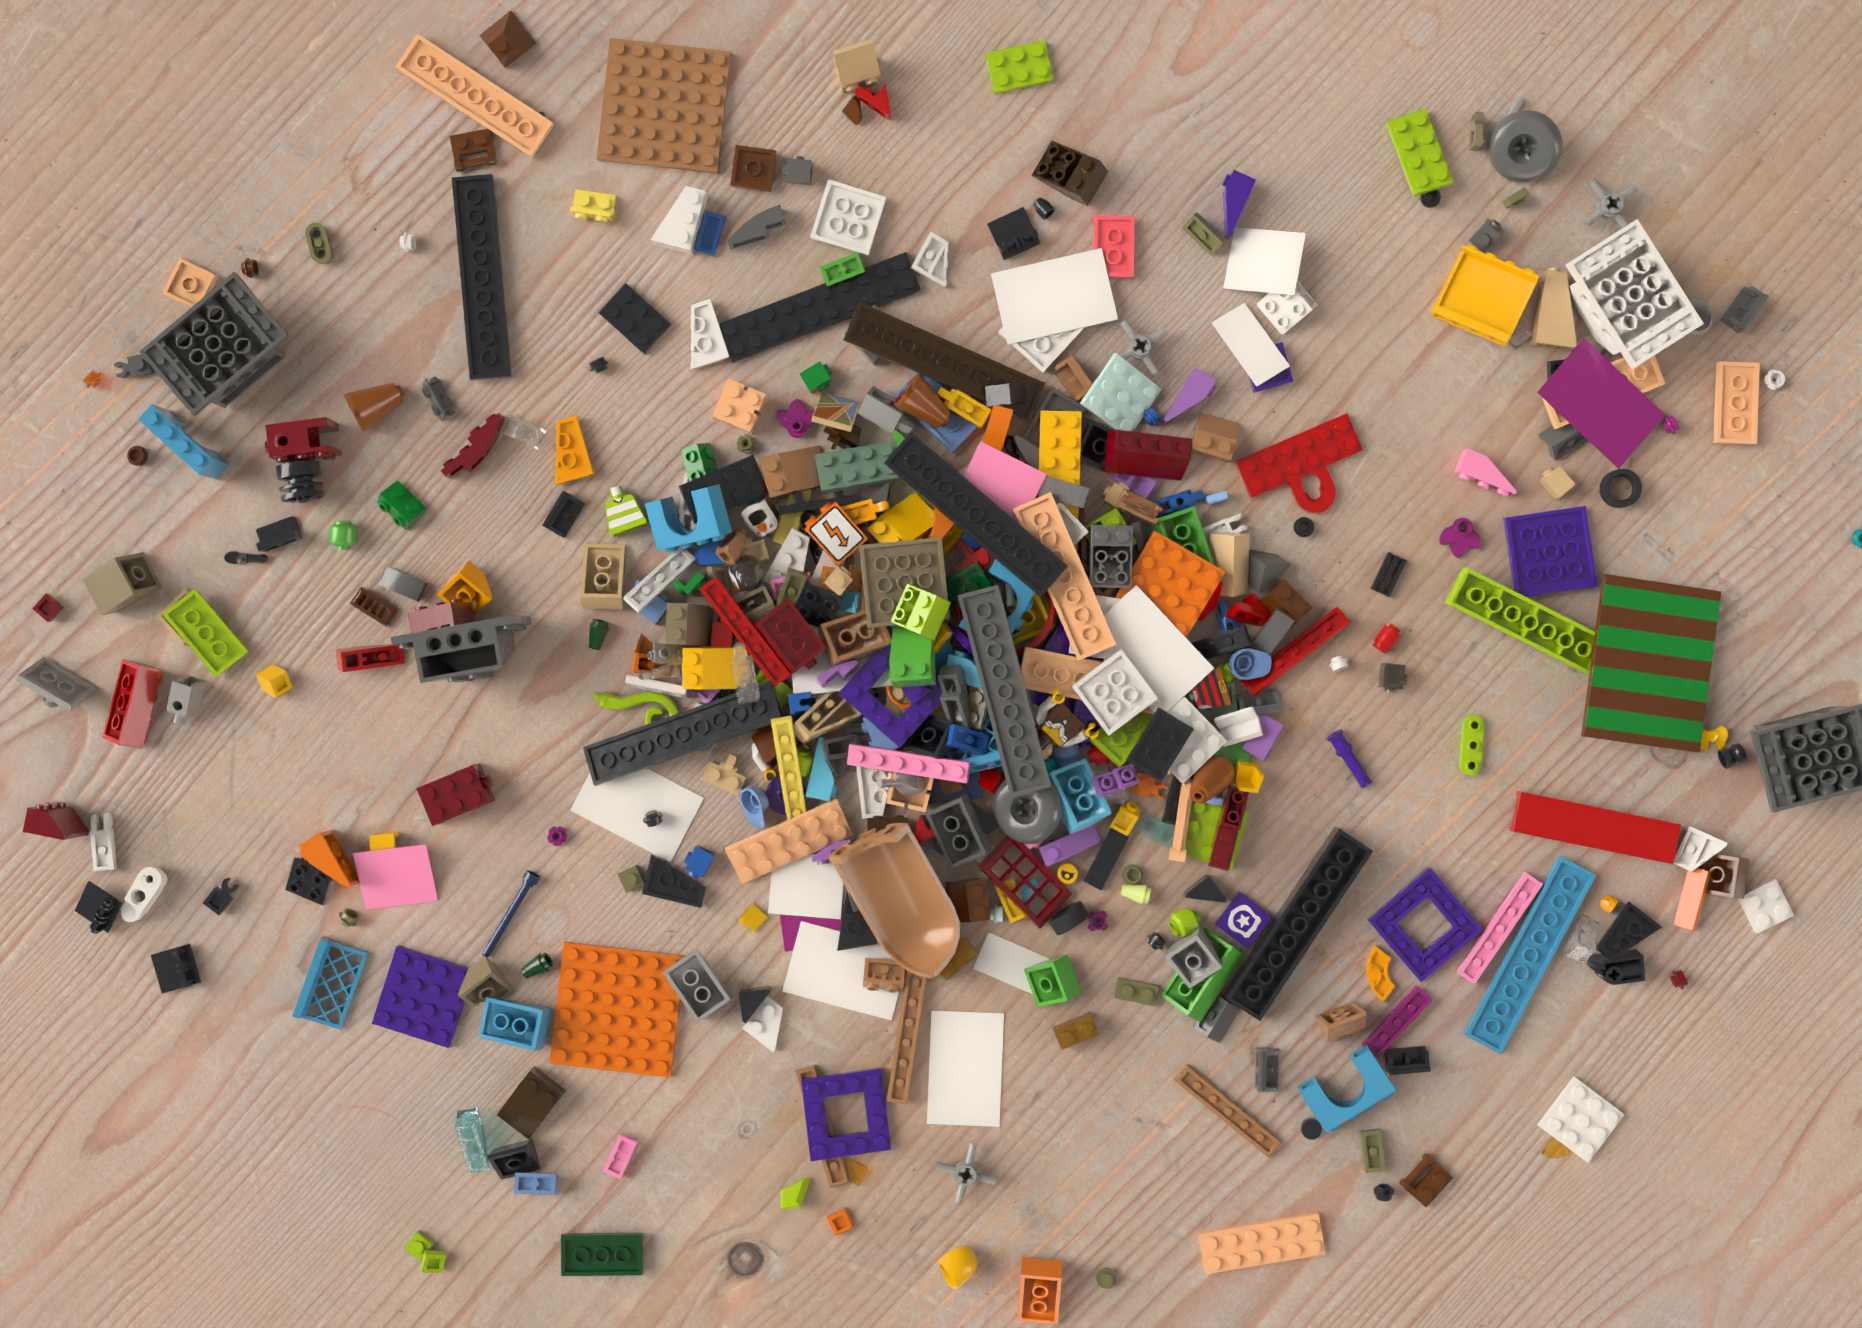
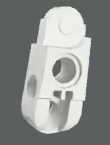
[121,866,168,922]

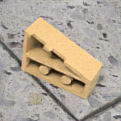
[793,691,862,743]

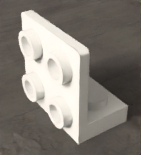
[1257,280,1318,335]

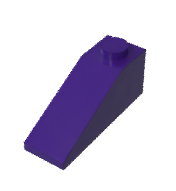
[1222,170,1256,239]

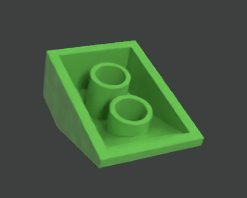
[889,627,936,688]

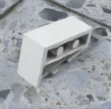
[651,186,708,255]

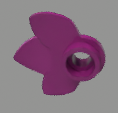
[776,399,815,438]
[1439,518,1480,558]

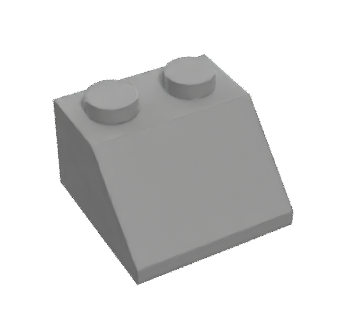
[1165,927,1222,989]

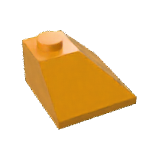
[437,560,493,615]

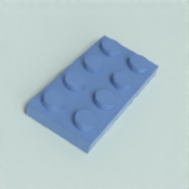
[894,373,977,453]

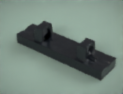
[778,491,861,515]

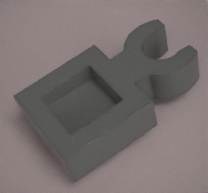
[114,354,154,378]

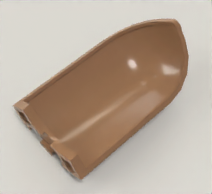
[828,823,960,978]

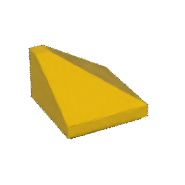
[739,904,768,932]

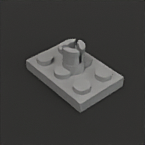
[16,657,96,712]

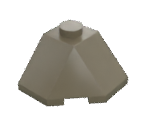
[458,956,515,1006]

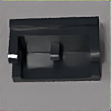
[542,491,585,538]
[1384,1046,1431,1075]

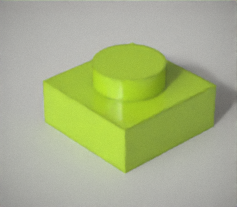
[404,1230,434,1261]
[420,1250,446,1273]

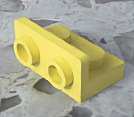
[570,189,617,223]

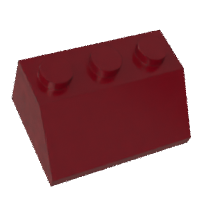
[23,801,89,840]

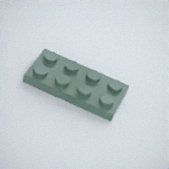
[815,441,902,494]

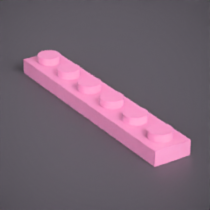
[847,743,970,783]
[1456,872,1543,985]

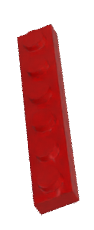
[700,576,791,687]
[1241,607,1350,697]

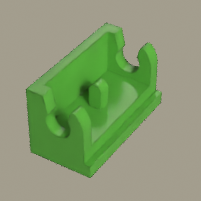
[820,252,865,286]

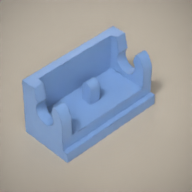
[514,1173,559,1195]

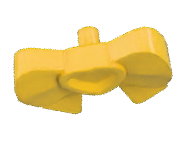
[1700,726,1728,752]

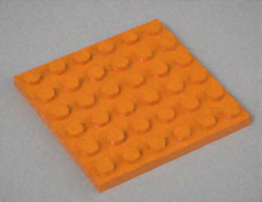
[549,942,685,1078]

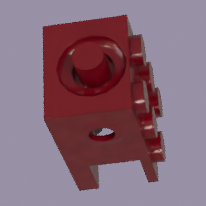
[265,417,342,464]
[754,598,827,673]
[416,763,496,826]

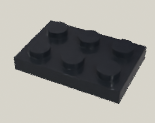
[599,283,671,355]
[1126,707,1194,782]

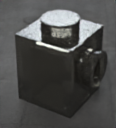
[1378,663,1407,693]

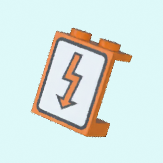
[803,502,868,566]

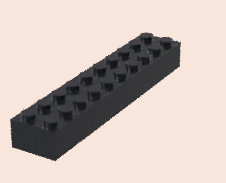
[1223,827,1373,1021]

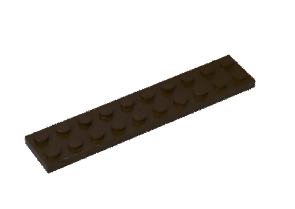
[843,302,1045,421]

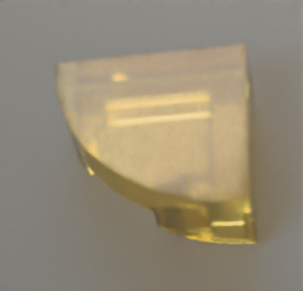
[1541,1137,1571,1159]
[848,1158,868,1186]

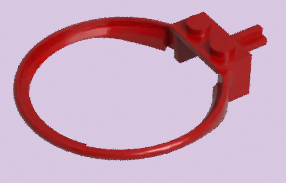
[953,539,1056,656]

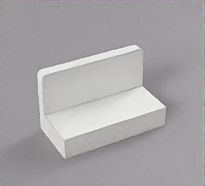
[1214,707,1263,747]

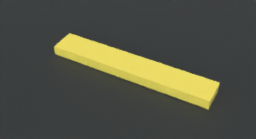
[771,716,807,820]

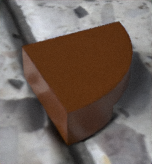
[842,95,862,125]

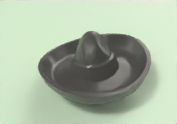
[1488,110,1563,182]
[993,779,1062,844]

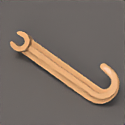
[1168,778,1192,862]

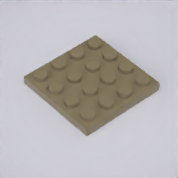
[859,537,950,628]

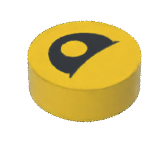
[1057,863,1078,884]

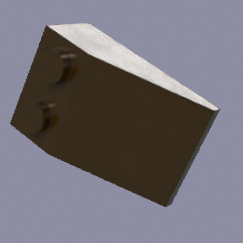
[497,1066,566,1139]

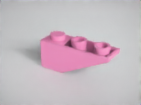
[1454,449,1517,497]

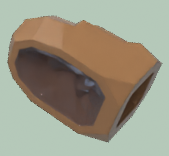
[715,529,745,565]

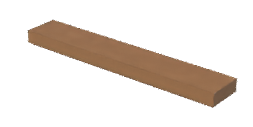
[795,1064,850,1188]
[1174,1064,1282,1158]

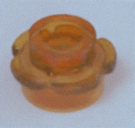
[83,370,102,388]

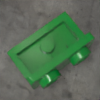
[681,443,718,481]
[377,480,426,530]
[673,571,708,596]

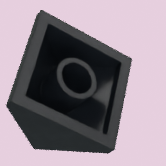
[1080,419,1113,474]
[903,715,955,759]
[488,1138,540,1180]

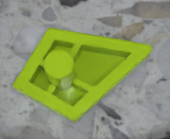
[780,1177,810,1211]

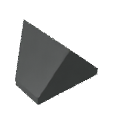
[1248,549,1290,593]
[821,734,860,779]

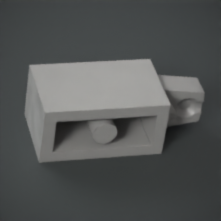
[857,386,915,435]

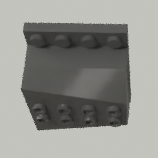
[139,272,289,416]
[390,614,532,683]
[1750,703,1862,813]

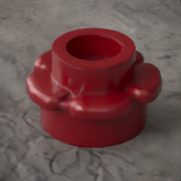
[1670,970,1688,990]

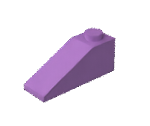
[1162,368,1216,424]
[1038,824,1101,867]

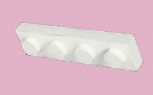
[624,545,695,613]

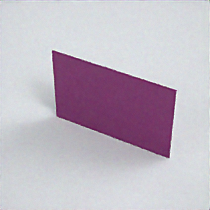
[1537,338,1665,469]

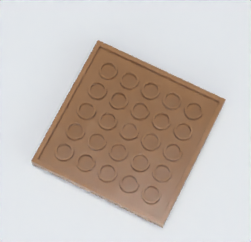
[597,38,731,174]

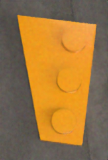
[554,415,594,486]

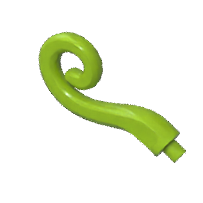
[593,691,679,725]

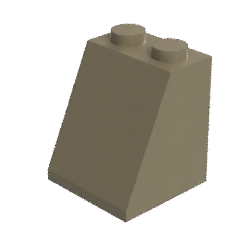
[83,552,162,616]
[665,603,713,646]

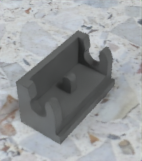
[1720,286,1769,333]
[1236,689,1282,715]
[1255,1047,1279,1092]

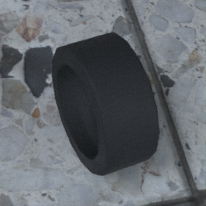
[1599,469,1642,508]
[1049,901,1089,935]

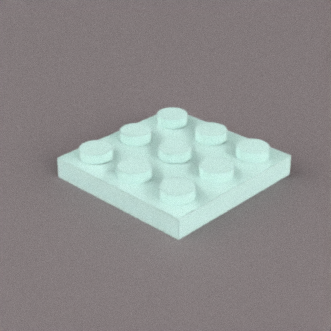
[1080,353,1162,431]

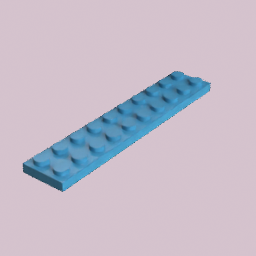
[1463,855,1596,1054]

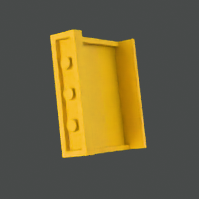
[1430,245,1539,347]

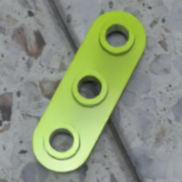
[1459,715,1484,776]

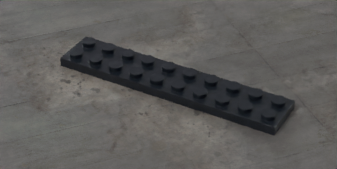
[452,174,512,381]
[719,252,921,363]
[884,432,1068,598]
[583,681,783,786]

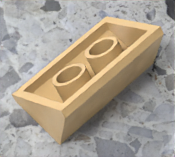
[1208,533,1250,597]

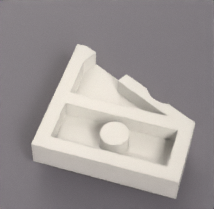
[1673,826,1728,872]
[742,996,783,1052]

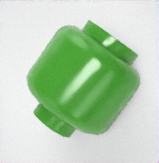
[329,521,357,550]

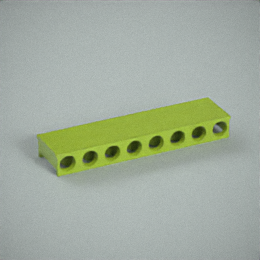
[1444,567,1595,675]

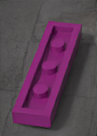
[1361,985,1433,1059]

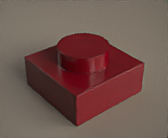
[32,593,64,622]

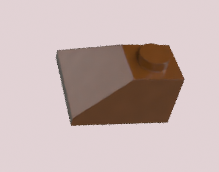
[479,11,536,68]

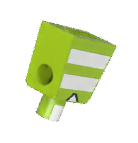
[605,486,649,537]

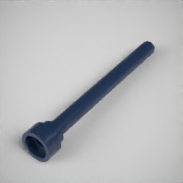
[482,870,541,957]

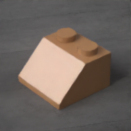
[1192,412,1239,462]

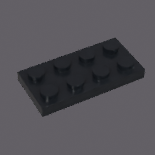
[678,455,769,524]

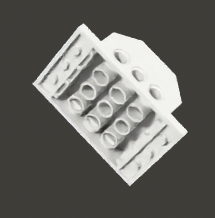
[1566,219,1704,369]

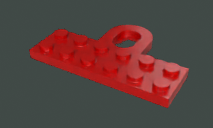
[1235,413,1363,514]

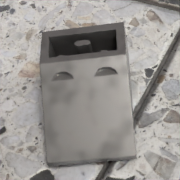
[1090,525,1133,588]

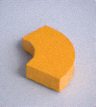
[1366,945,1396,1002]

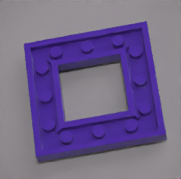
[838,634,942,748]
[1367,867,1483,982]
[801,1068,891,1161]

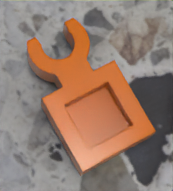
[1129,772,1168,800]

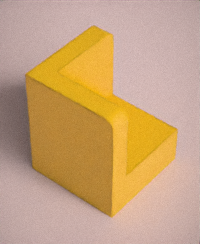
[256,665,293,698]
[1234,761,1264,793]
[369,832,399,851]

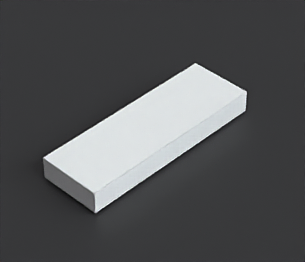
[625,675,688,698]

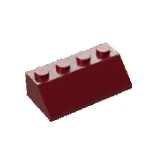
[1104,430,1192,481]

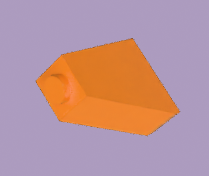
[983,405,1013,452]

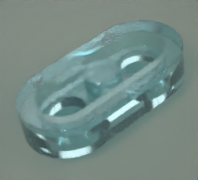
[1140,816,1175,847]

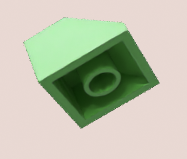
[1024,954,1082,1007]

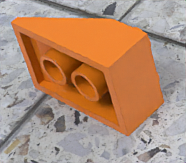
[299,830,360,888]
[1017,1257,1063,1324]

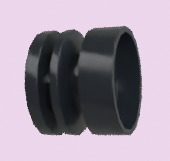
[276,460,325,503]

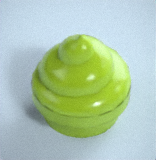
[1218,662,1235,683]

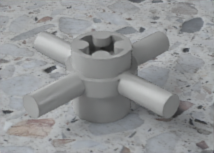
[1583,179,1638,228]
[1120,319,1168,375]
[936,1142,997,1204]

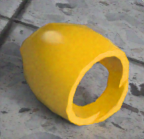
[937,1245,978,1289]

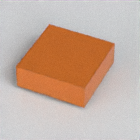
[827,1208,854,1236]

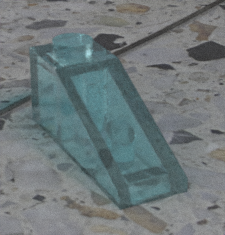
[455,1108,490,1173]

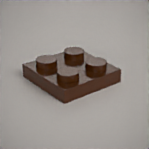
[730,145,777,192]

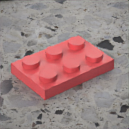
[1093,215,1135,278]

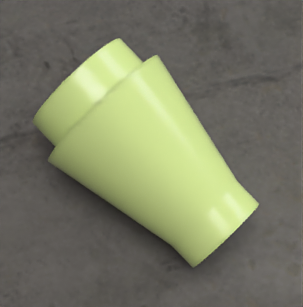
[1121,884,1152,905]

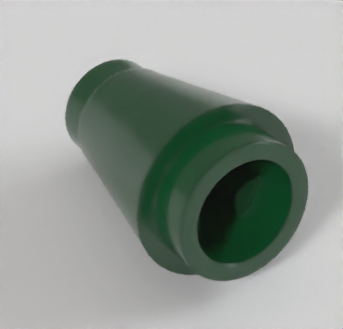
[588,619,610,650]
[521,953,553,979]

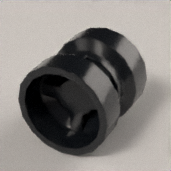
[1717,743,1747,769]

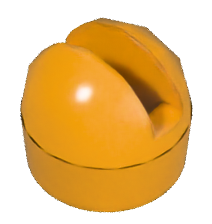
[1600,896,1618,914]

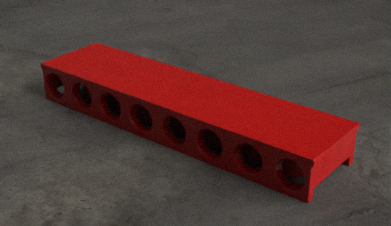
[1509,791,1681,864]

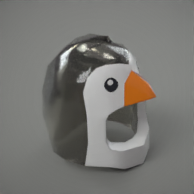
[741,497,781,538]
[728,554,764,593]

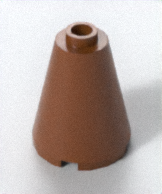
[893,374,951,428]
[344,383,405,431]
[1190,754,1235,804]

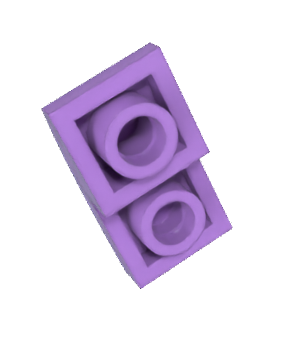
[1091,764,1140,798]
[812,839,851,865]

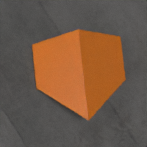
[632,633,668,677]

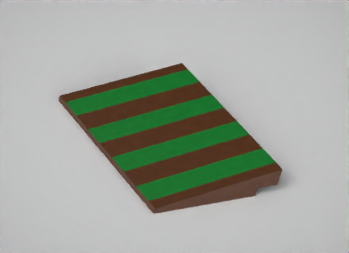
[1581,574,1722,753]

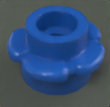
[1143,407,1161,426]

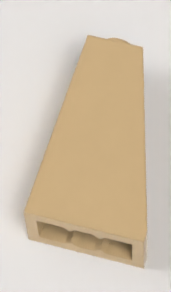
[1530,268,1577,351]

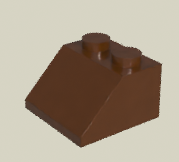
[1260,579,1313,630]
[1698,854,1750,899]
[945,877,991,923]

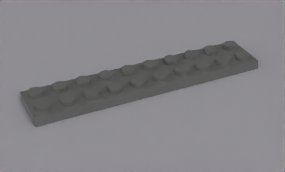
[958,585,1051,797]

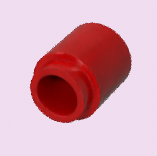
[1372,623,1401,655]
[1087,745,1111,766]

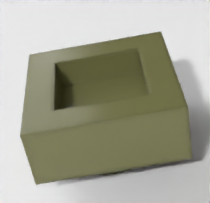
[1502,187,1529,208]
[618,865,645,892]

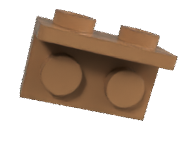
[863,958,905,993]

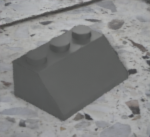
[925,794,992,869]

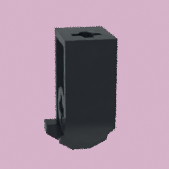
[1587,949,1645,985]

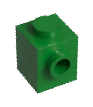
[799,361,832,393]

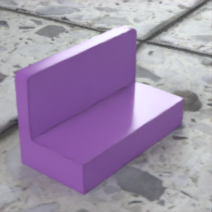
[1243,714,1284,762]

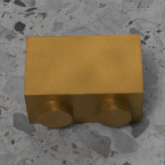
[1053,1012,1099,1050]

